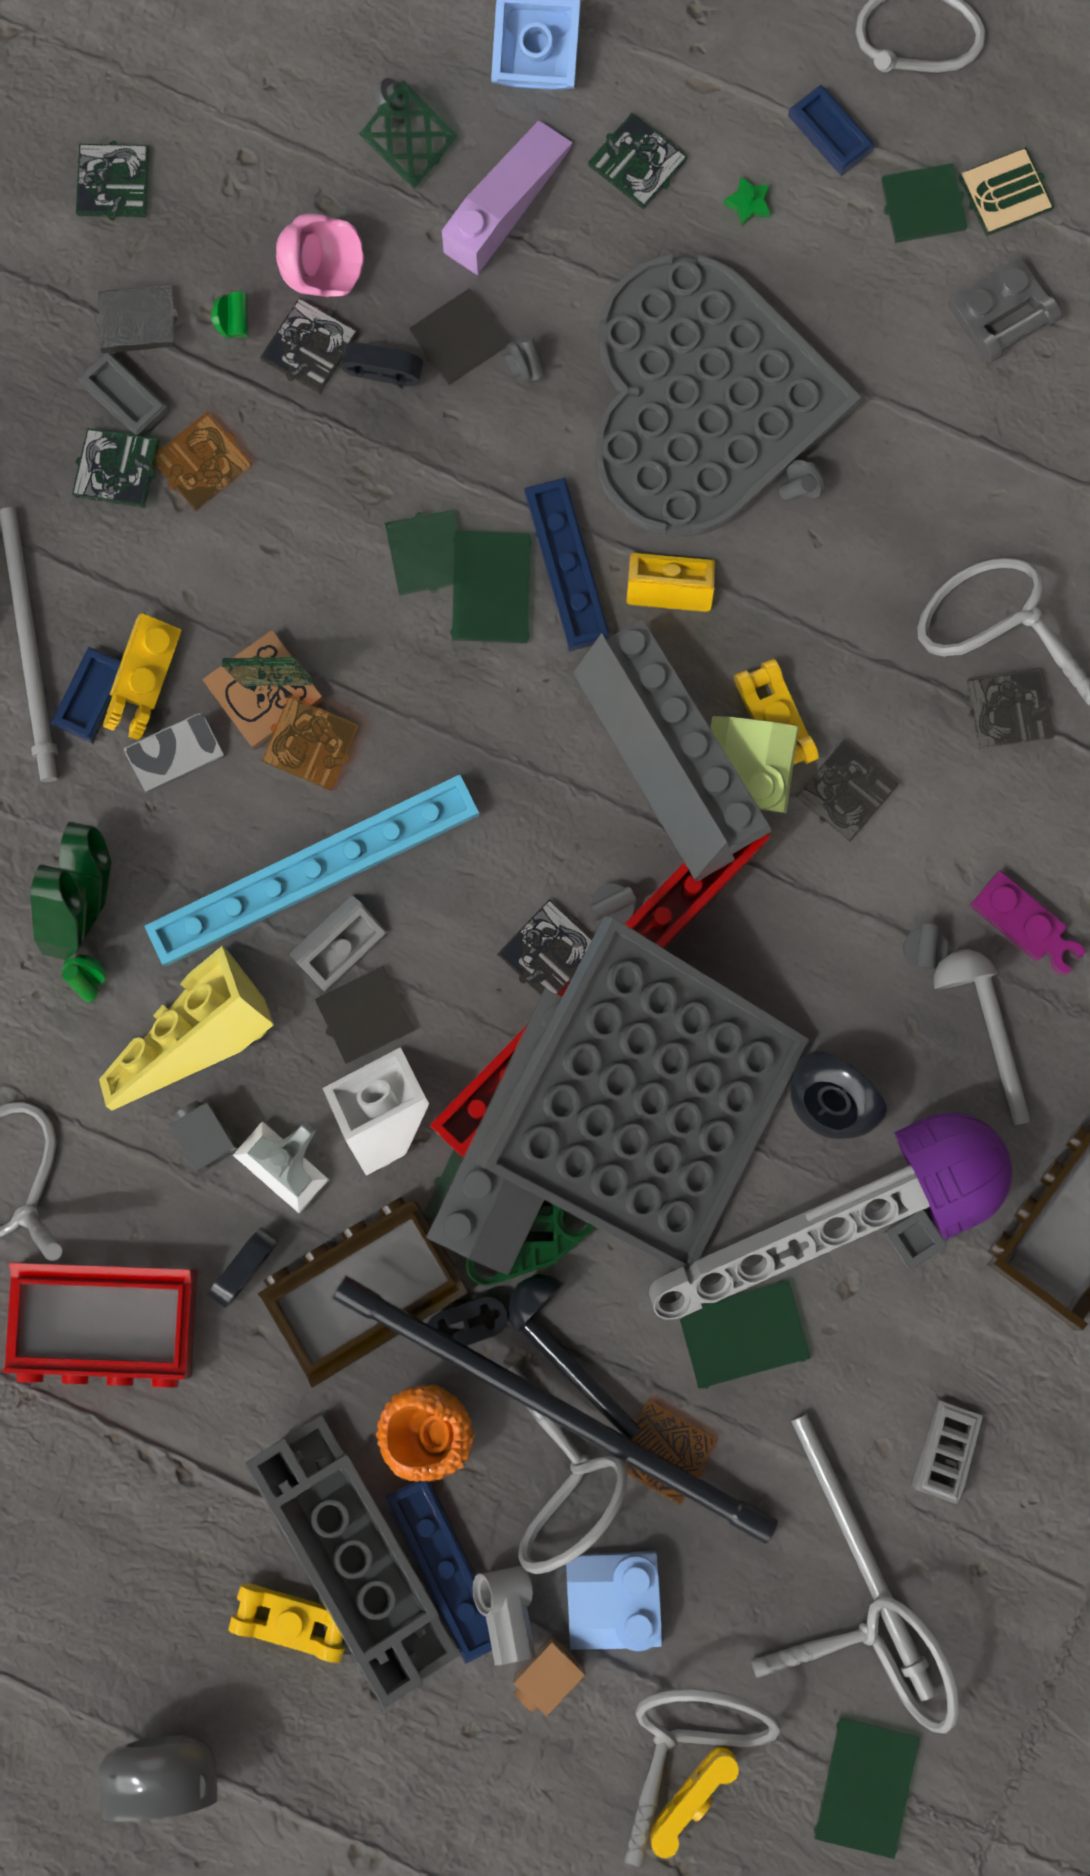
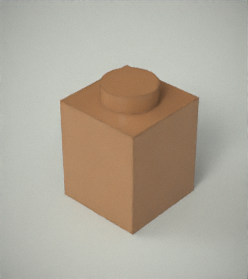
[514,1634,585,1717]

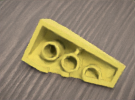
[99,946,274,1111]

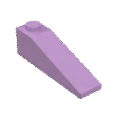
[442,120,573,275]

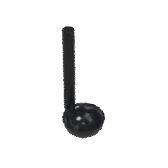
[508,1274,641,1439]

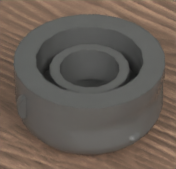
[97,1736,219,1822]

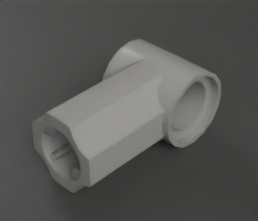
[473,1566,536,1666]

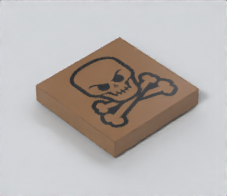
[202,630,324,750]

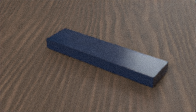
[524,478,611,652]
[386,1480,492,1664]

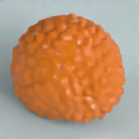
[376,1384,475,1482]

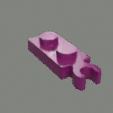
[969,871,1086,976]

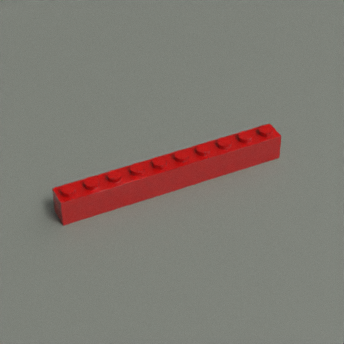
[429,834,770,1158]

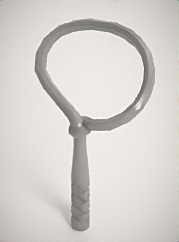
[855,0,985,73]
[917,558,1090,705]
[0,1101,62,1261]
[508,1364,628,1574]
[751,1596,959,1734]
[624,1689,781,1867]

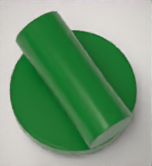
[211,291,248,339]
[62,954,107,1002]

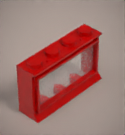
[3,1262,198,1388]

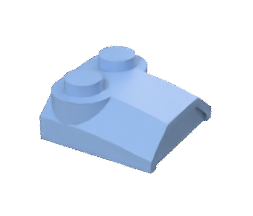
[491,0,581,90]
[566,1551,661,1651]

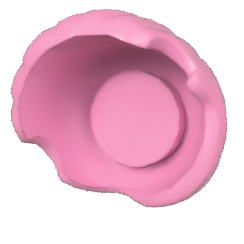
[276,213,365,297]

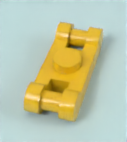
[734,658,819,765]
[228,1583,345,1663]
[650,1746,739,1859]

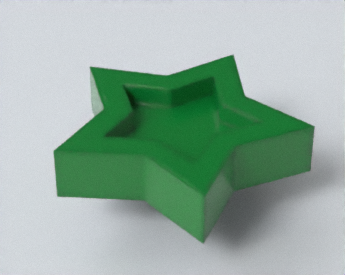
[723,177,771,227]

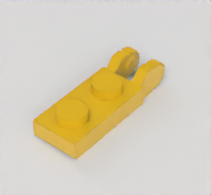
[103,613,182,741]

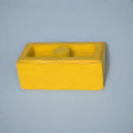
[626,553,715,612]

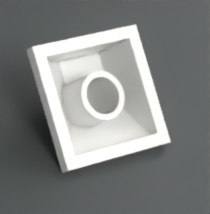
[323,1047,429,1176]

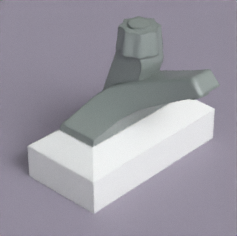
[233,1122,330,1214]

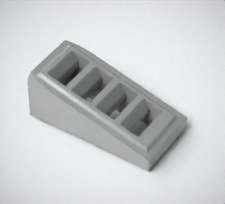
[911,1400,983,1505]

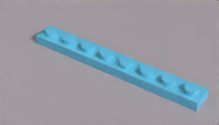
[144,775,479,967]

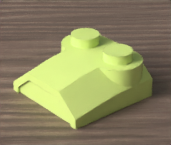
[710,716,799,813]

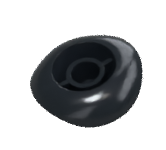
[790,1051,887,1139]

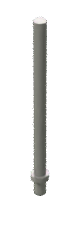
[0,507,58,782]
[791,1413,937,1701]

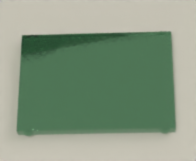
[450,530,532,644]
[679,1280,810,1389]
[814,1717,920,1859]

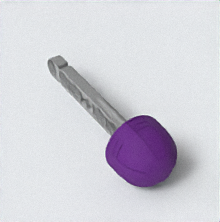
[649,1112,1012,1320]

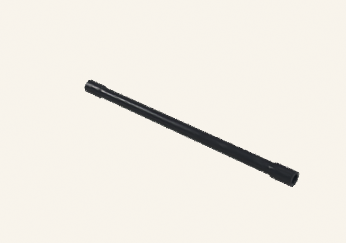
[332,1275,778,1544]

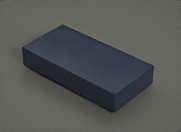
[788,84,875,176]
[51,647,121,744]

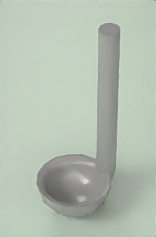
[933,949,1031,1126]

